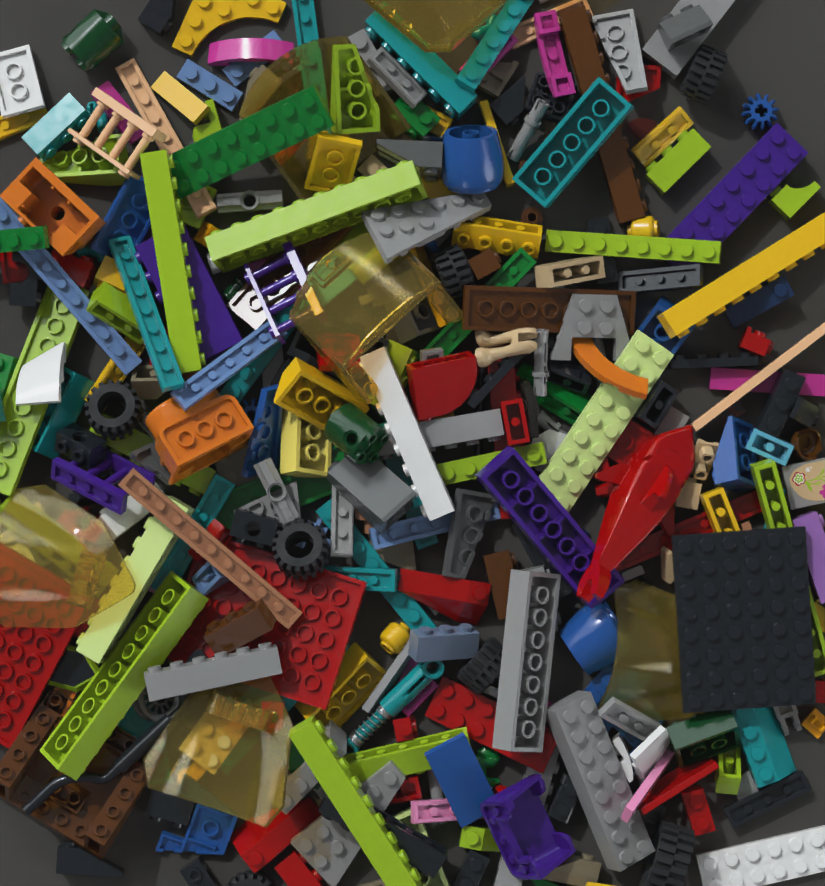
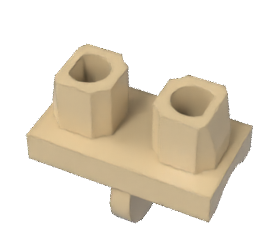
[691,439,719,480]

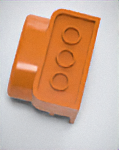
[0,157,106,257]
[145,389,254,486]

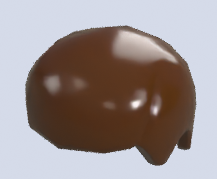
[791,427,823,461]

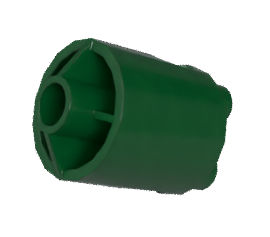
[61,9,124,72]
[324,403,390,465]

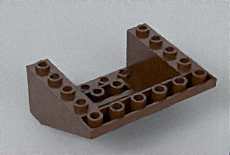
[0,687,164,860]

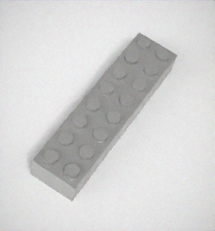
[492,569,561,752]
[546,690,655,872]

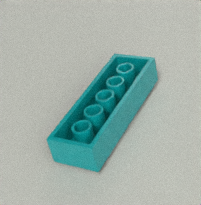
[365,2,478,121]
[512,77,634,208]

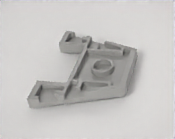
[549,294,630,361]

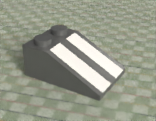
[377,139,443,182]

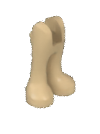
[475,327,538,368]

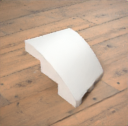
[16,342,66,406]
[630,725,670,785]

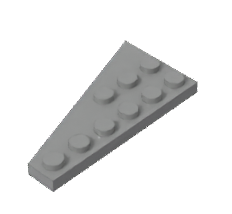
[361,193,492,264]
[290,760,406,886]

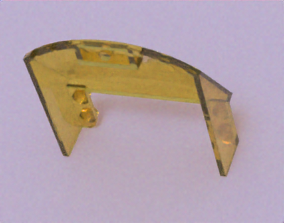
[289,233,463,404]

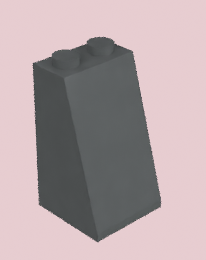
[327,454,417,535]

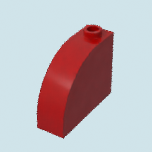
[406,351,477,421]

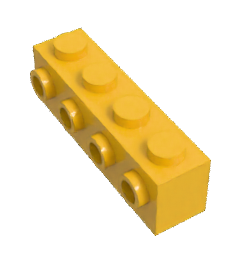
[451,216,543,259]

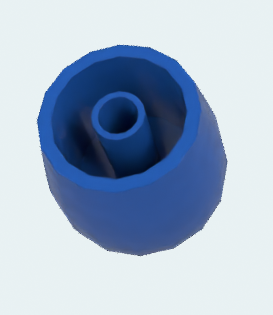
[440,124,504,194]
[558,600,634,675]

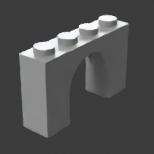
[270,720,347,814]

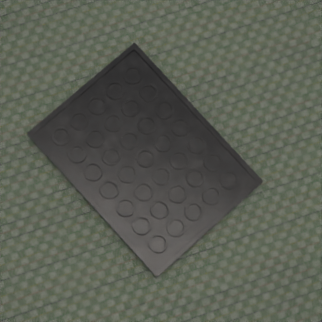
[671,526,816,713]

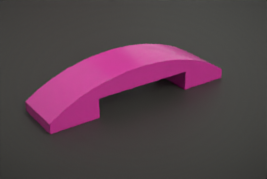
[534,10,576,98]
[208,38,295,66]

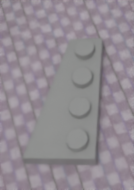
[591,9,648,95]

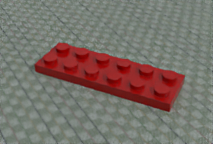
[425,676,557,774]

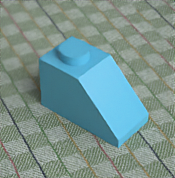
[745,428,794,466]

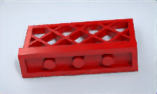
[633,758,719,816]

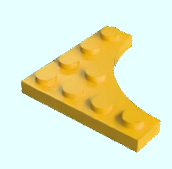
[172,0,287,57]

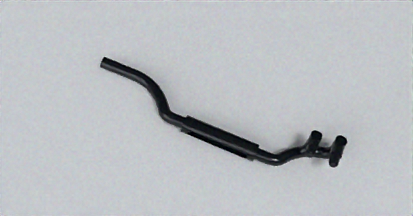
[22,649,209,815]

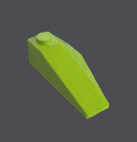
[330,44,380,135]
[40,134,129,186]

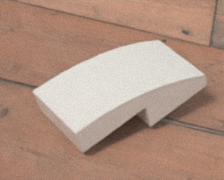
[612,733,633,783]

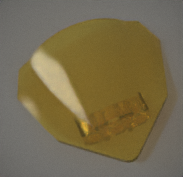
[0,485,136,628]
[598,580,704,721]
[143,676,293,827]

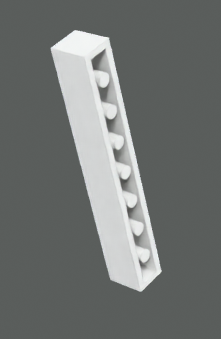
[358,346,455,521]

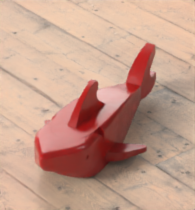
[576,425,695,604]

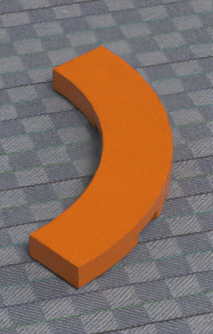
[571,337,648,400]

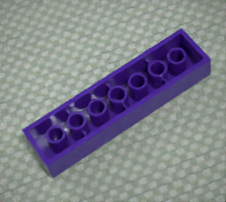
[662,123,808,267]
[475,446,625,609]

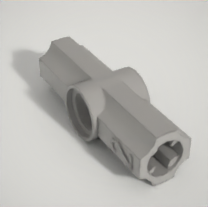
[216,189,284,213]
[253,457,300,525]

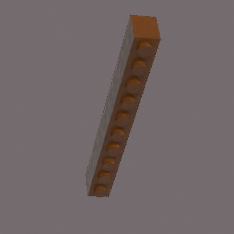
[558,5,647,225]

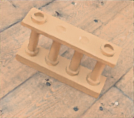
[68,87,167,180]

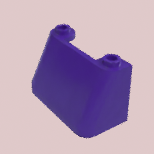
[480,774,576,880]

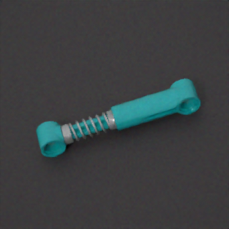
[345,661,444,755]

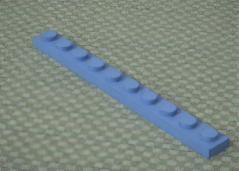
[0,197,142,376]

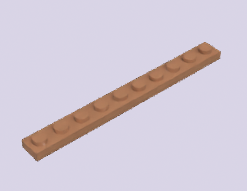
[118,468,303,629]

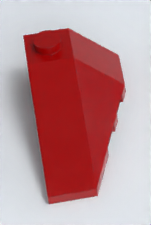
[397,568,491,625]
[230,797,321,873]

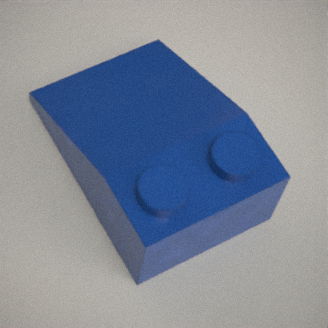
[630,295,695,354]
[712,416,757,493]

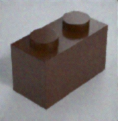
[468,248,502,285]

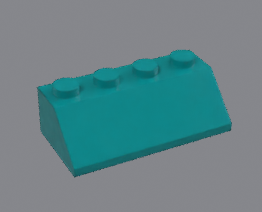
[32,366,95,459]
[731,707,796,788]

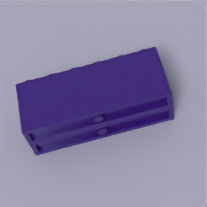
[134,225,244,363]

